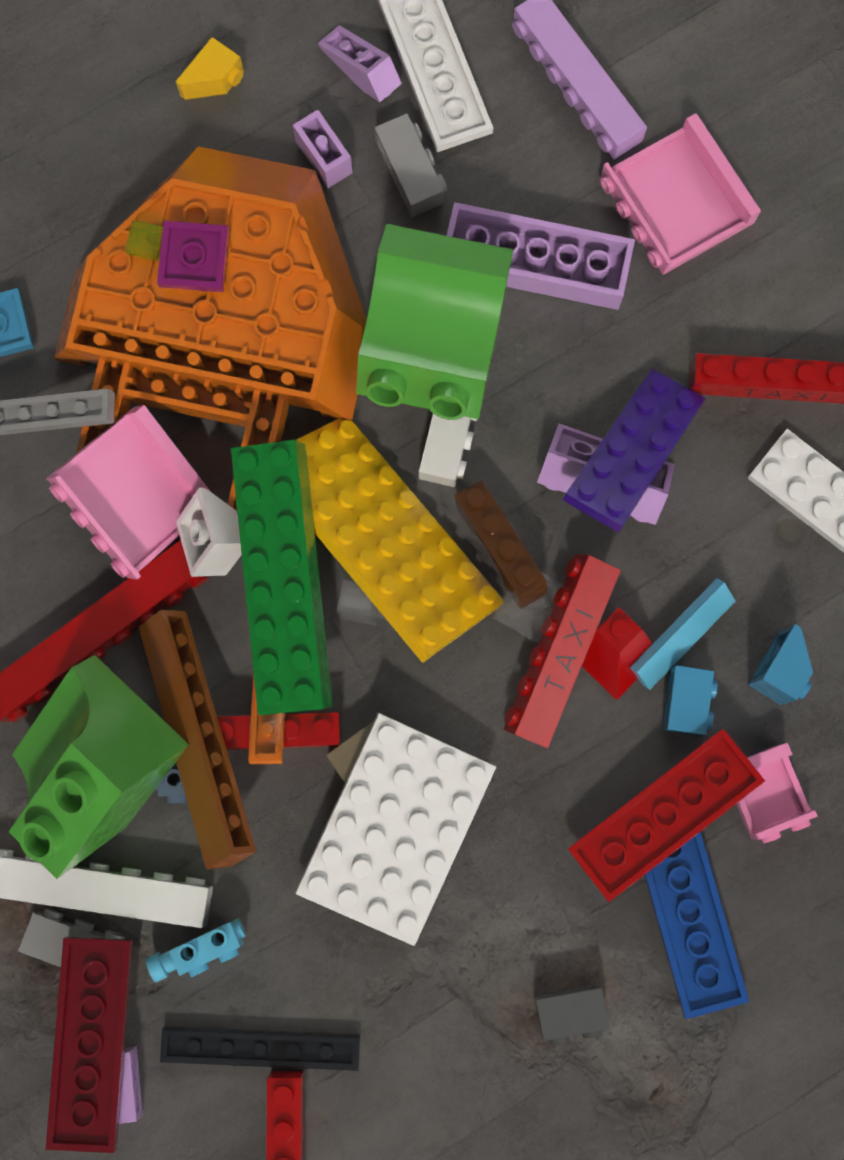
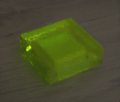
[125,220,163,261]

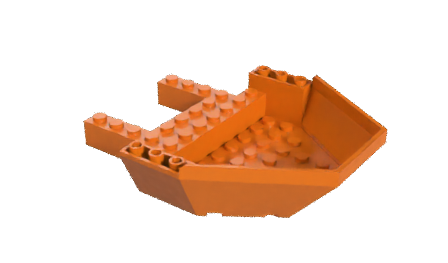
[54,146,367,511]

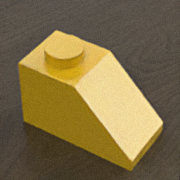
[175,37,244,100]

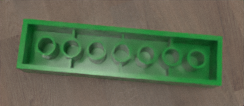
[231,440,333,715]

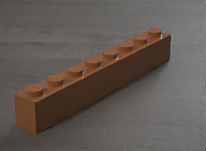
[139,610,257,869]

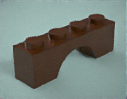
[454,480,548,609]

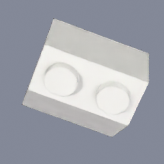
[176,488,242,577]

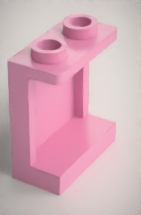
[737,743,818,843]

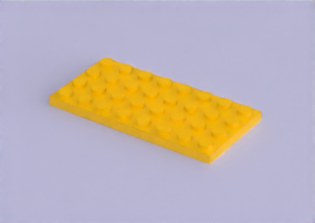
[296,418,505,663]

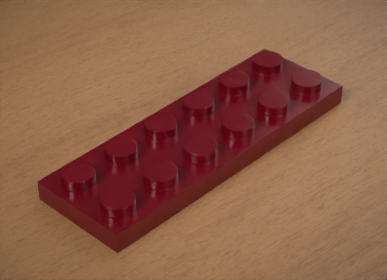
[45,937,133,1153]

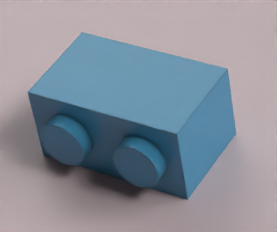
[662,665,718,737]

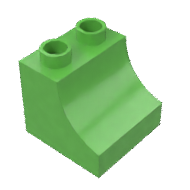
[356,224,514,420]
[9,655,189,879]

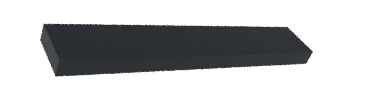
[160,1026,360,1071]

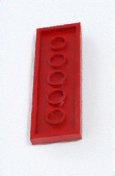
[568,729,765,902]

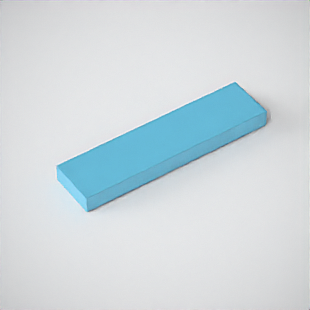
[630,578,736,690]

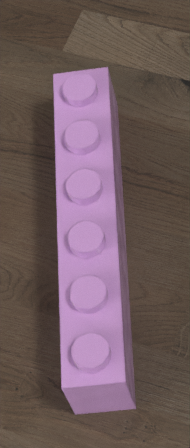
[512,0,647,160]

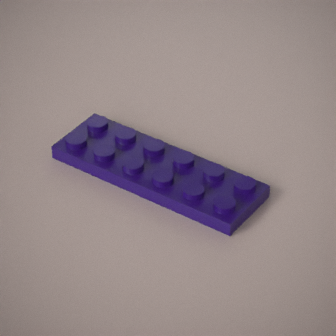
[563,369,706,533]

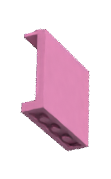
[600,113,761,275]
[46,405,211,579]

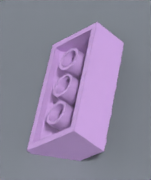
[537,423,675,525]

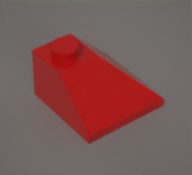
[581,607,652,701]

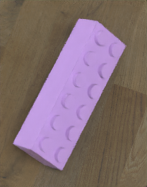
[447,202,635,310]

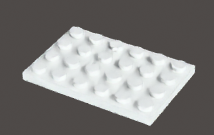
[295,712,496,946]

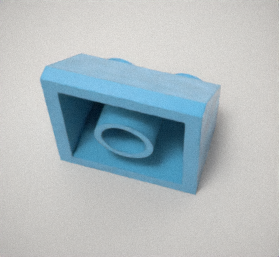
[748,624,813,705]

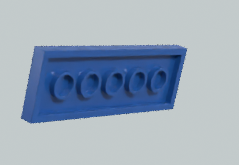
[644,832,749,1019]

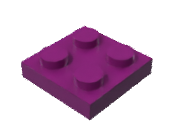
[157,221,230,292]

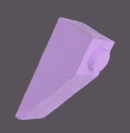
[318,25,402,102]

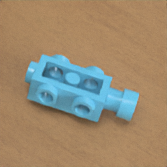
[146,918,246,983]

